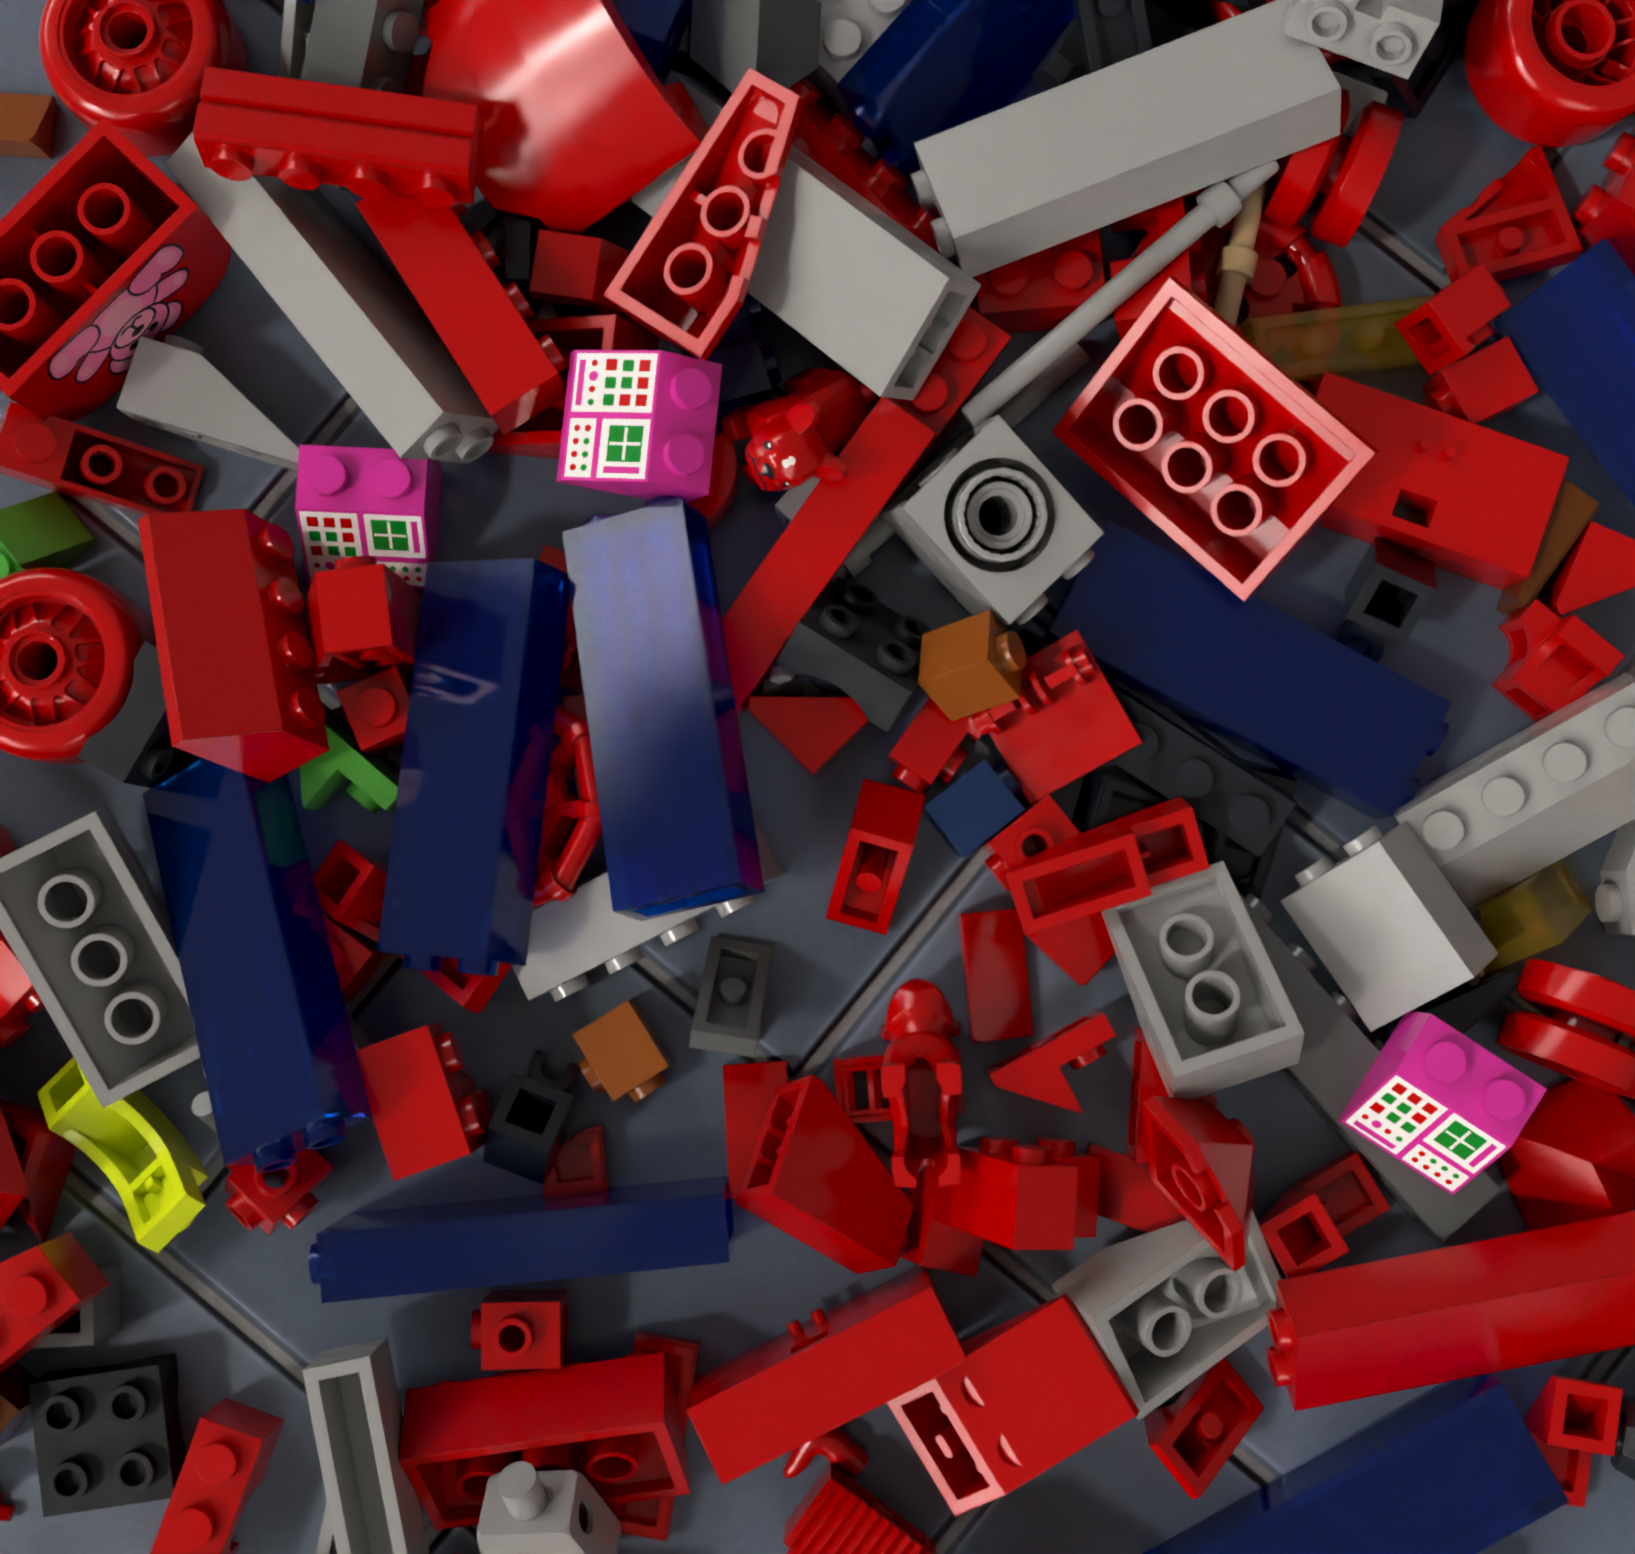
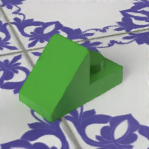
[0,491,98,579]
[300,717,411,814]

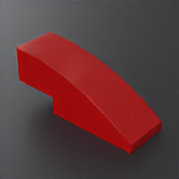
[1004,797,1210,935]

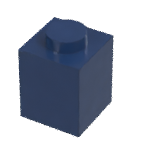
[922,759,1025,859]

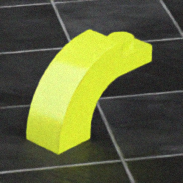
[37,1057,208,1254]

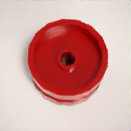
[1261,88,1404,249]
[1494,958,1635,1099]

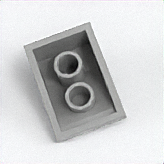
[1101,861,1305,1099]
[1051,1209,1281,1420]

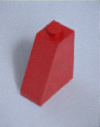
[735,1074,914,1274]

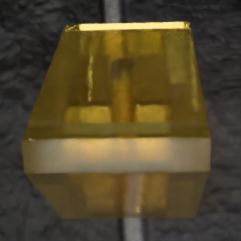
[1470,859,1592,973]

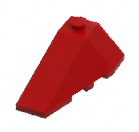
[604,68,804,361]

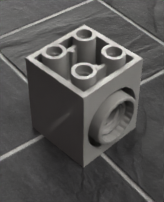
[880,415,1104,625]

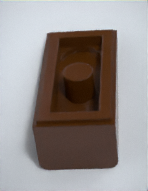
[1496,478,1600,615]

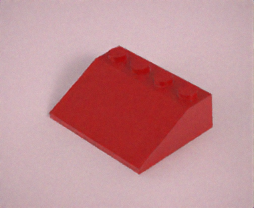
[1051,276,1378,602]

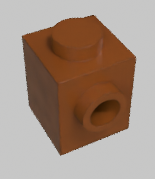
[918,609,1027,721]
[572,997,674,1103]

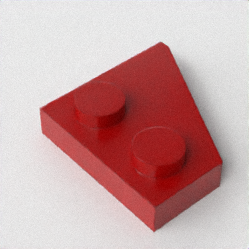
[1434,146,1583,282]

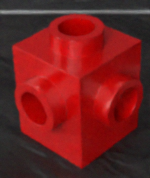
[224,1123,333,1236]

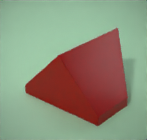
[0,1098,76,1244]

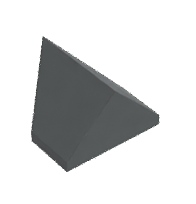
[689,0,821,94]

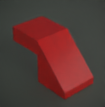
[529,229,649,331]
[1258,1150,1391,1278]
[1512,1375,1623,1508]

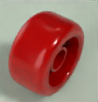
[39,0,248,157]
[1464,0,1635,148]
[0,567,157,765]

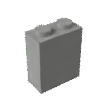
[1281,821,1499,1032]

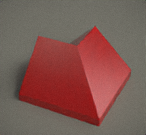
[1495,1078,1635,1231]

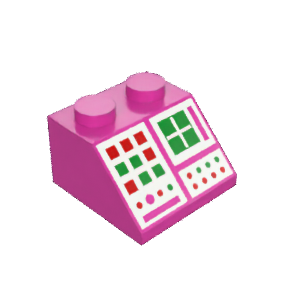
[556,350,722,506]
[295,444,443,591]
[1337,1011,1547,1195]

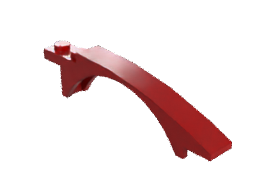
[654,306,1011,761]

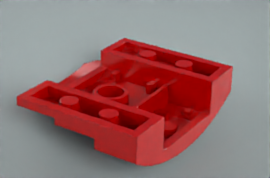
[422,0,709,235]

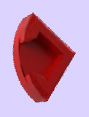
[543,1123,610,1197]

